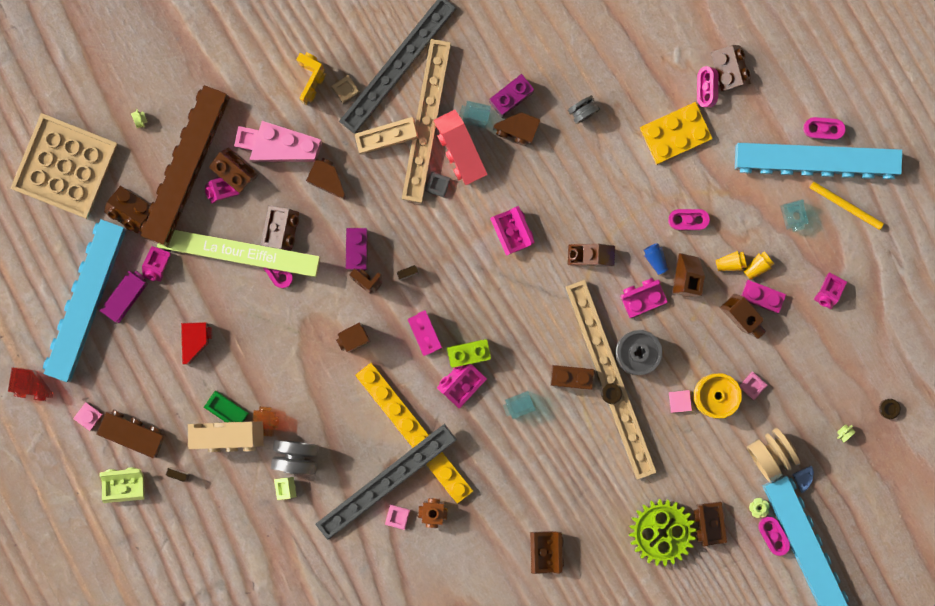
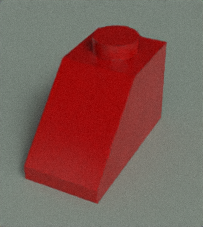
[181,322,212,365]

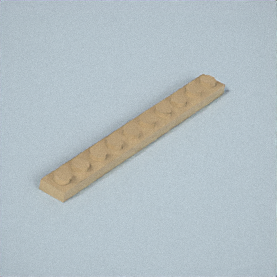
[565,280,656,480]

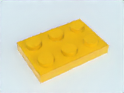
[640,102,713,165]

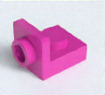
[205,178,239,204]
[142,246,171,282]
[814,272,847,309]

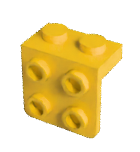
[296,52,326,105]

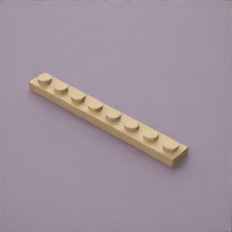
[402,39,451,203]

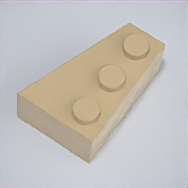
[188,421,264,452]

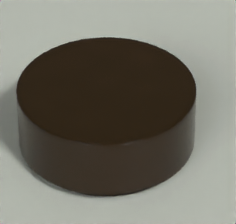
[601,383,622,404]
[879,399,901,419]

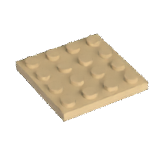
[10,113,118,219]

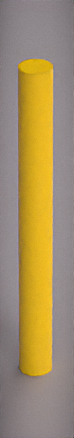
[809,181,884,230]

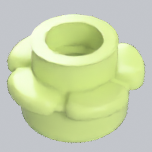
[131,109,147,129]
[837,424,856,443]
[749,498,770,518]

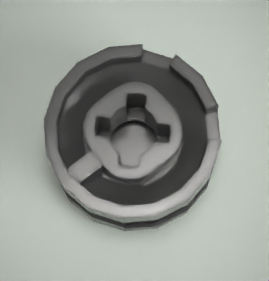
[568,95,600,124]

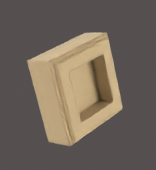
[332,75,360,104]

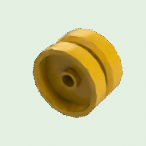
[693,373,741,418]

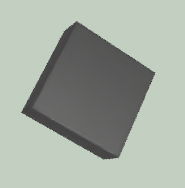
[425,172,451,198]

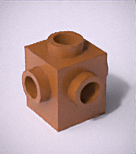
[418,498,448,528]

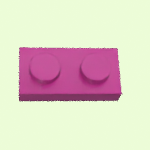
[741,280,786,314]

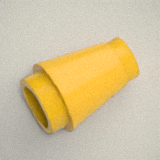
[716,251,747,272]
[744,251,774,280]

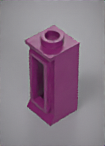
[99,271,148,323]

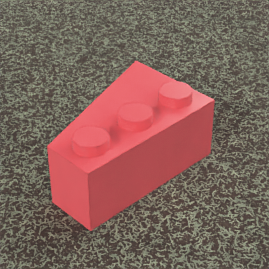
[433,110,488,185]

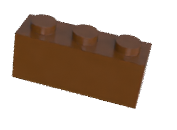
[96,410,166,458]

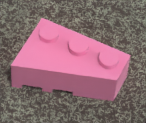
[249,121,322,163]

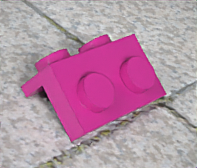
[490,206,535,256]

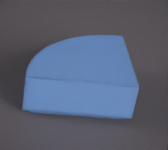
[792,466,814,493]

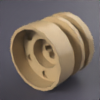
[747,428,800,483]

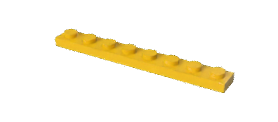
[355,363,473,504]

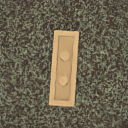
[355,117,419,155]

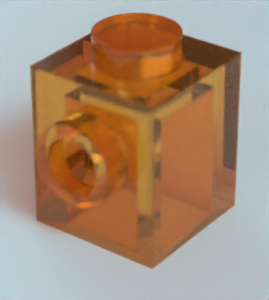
[253,406,279,437]

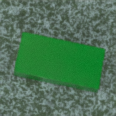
[204,390,249,422]

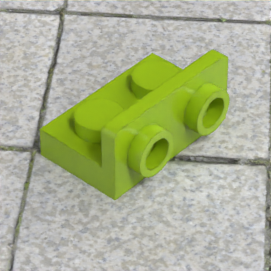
[447,339,491,368]

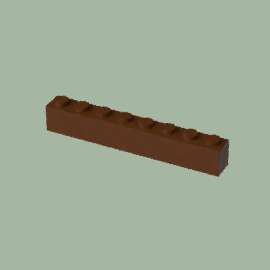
[141,85,230,248]

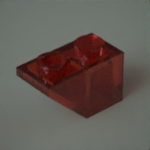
[8,367,53,401]

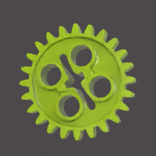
[629,499,696,566]

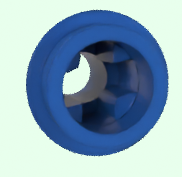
[644,243,669,275]

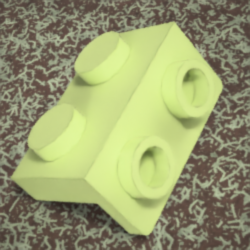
[100,467,144,503]

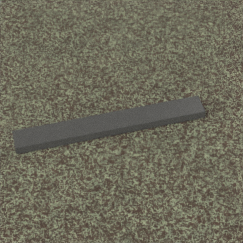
[339,0,457,134]
[315,423,457,540]

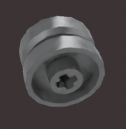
[615,330,662,375]
[271,440,319,475]

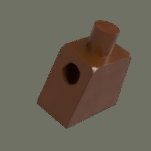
[720,294,766,339]

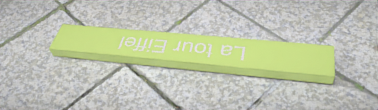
[157,230,320,277]

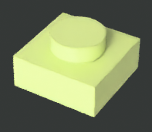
[274,477,297,500]

